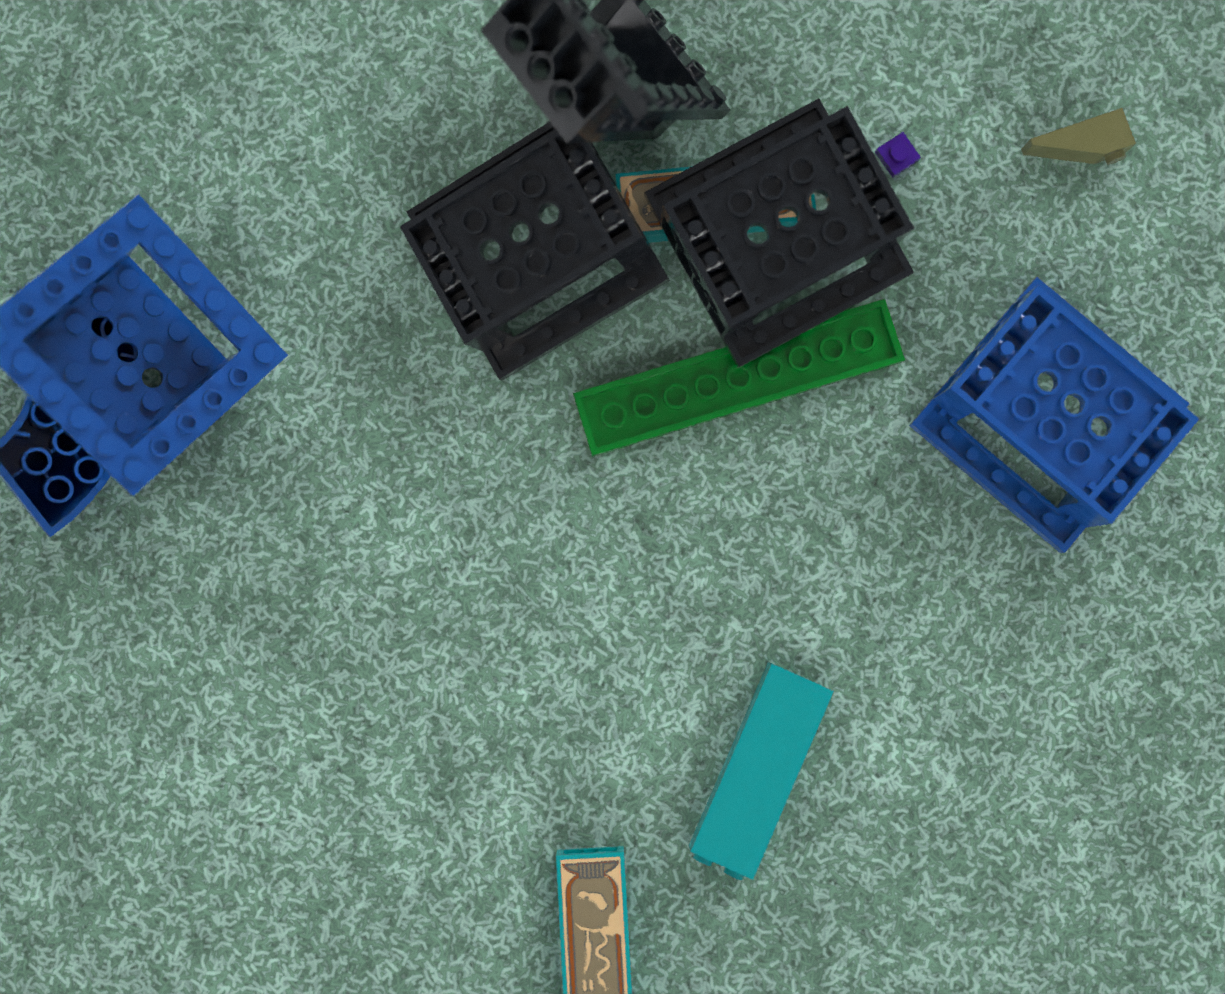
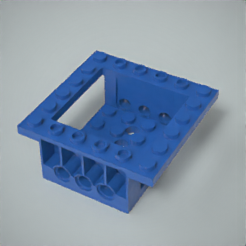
[0,194,288,496]
[909,277,1199,553]

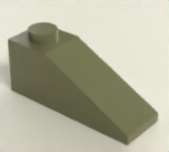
[1021,108,1136,165]

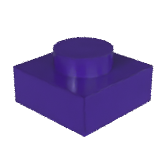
[875,132,921,178]

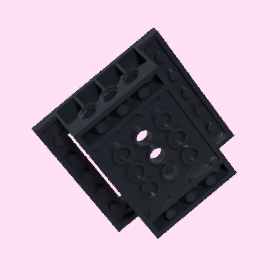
[480,0,731,143]
[644,98,914,368]
[400,122,670,380]

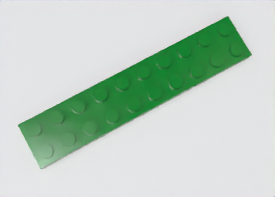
[573,299,905,457]

